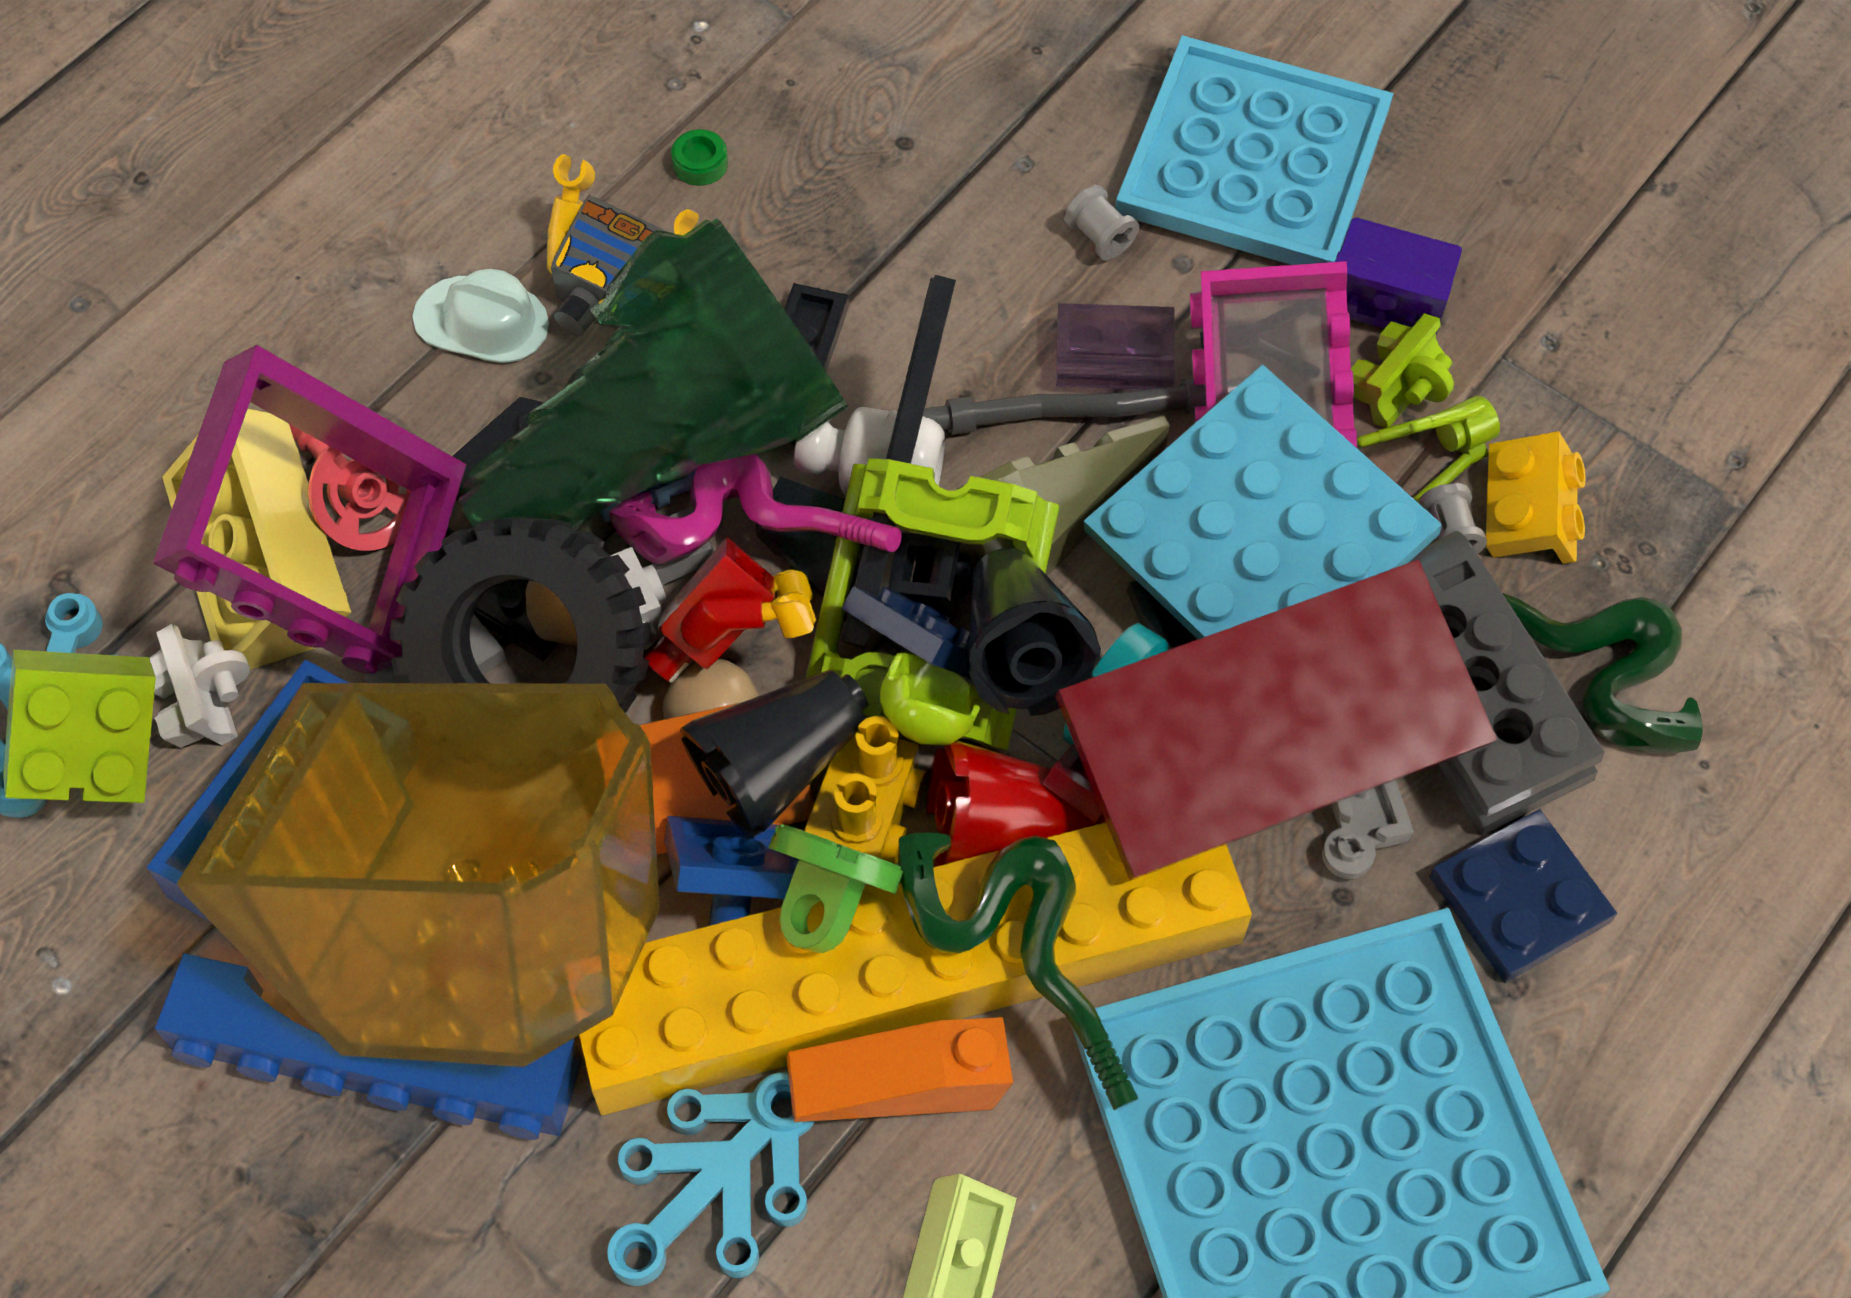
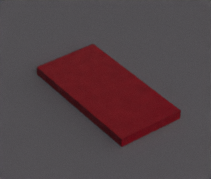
[1055,559,1497,881]

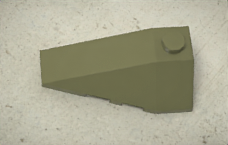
[957,416,1170,577]

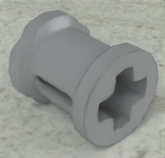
[1064,184,1140,261]
[1419,483,1487,554]

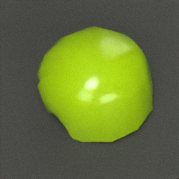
[880,653,980,745]

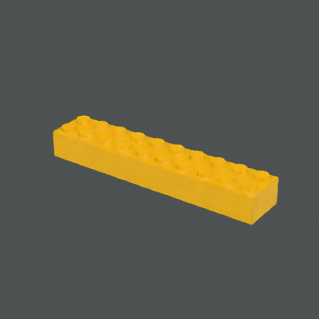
[563,823,1252,1116]

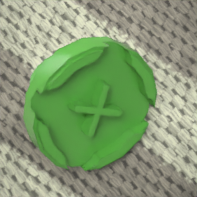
[768,824,903,953]

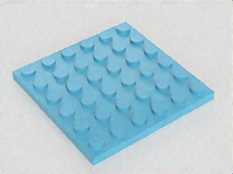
[1071,908,1610,1298]

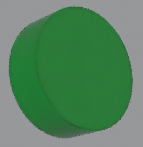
[671,129,728,186]

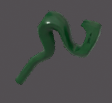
[1503,593,1703,753]
[898,832,1139,1111]

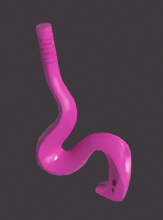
[609,448,902,564]

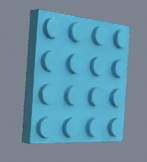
[1115,35,1394,265]
[1084,364,1442,639]

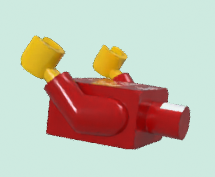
[644,537,816,683]

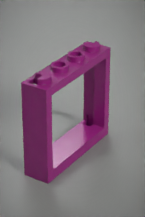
[153,345,466,674]

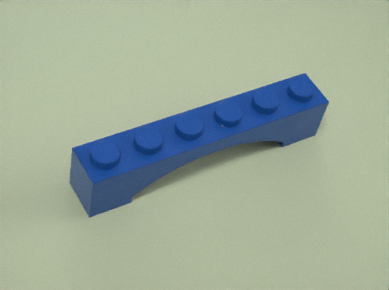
[155,953,582,1140]

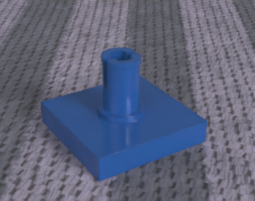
[664,816,799,926]

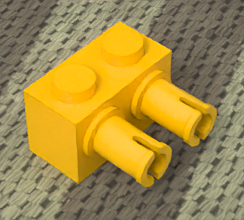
[805,716,927,864]

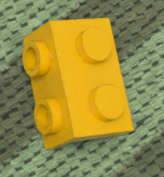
[1486,431,1586,564]

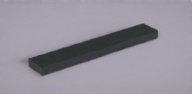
[841,275,956,648]

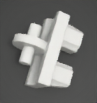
[150,624,250,748]

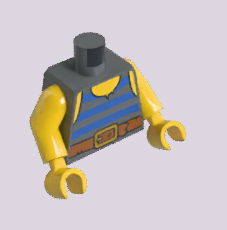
[547,154,717,336]

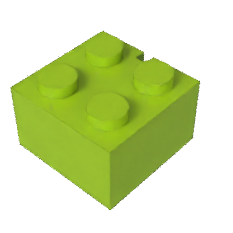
[3,650,156,803]

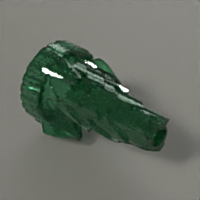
[459,218,849,530]

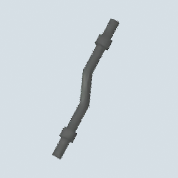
[923,377,1247,435]

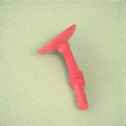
[289,424,411,551]

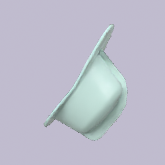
[412,269,549,363]

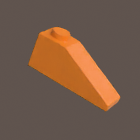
[786,1017,1013,1122]

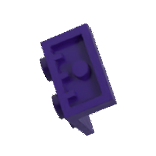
[1335,218,1462,335]

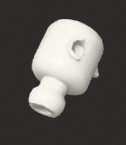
[794,407,945,496]

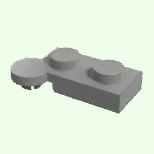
[1322,780,1414,879]

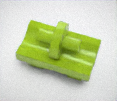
[1351,313,1454,428]

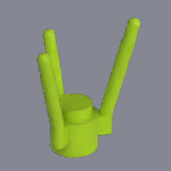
[1357,396,1500,503]

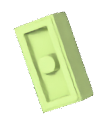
[903,1174,1017,1298]

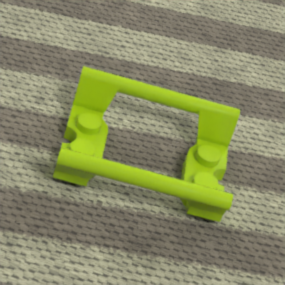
[806,458,1060,751]

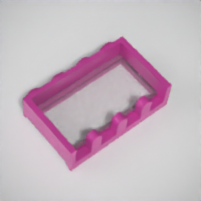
[1190,261,1357,448]

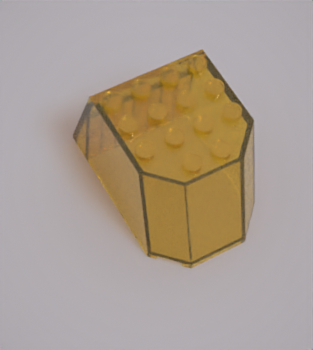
[177,683,660,1067]

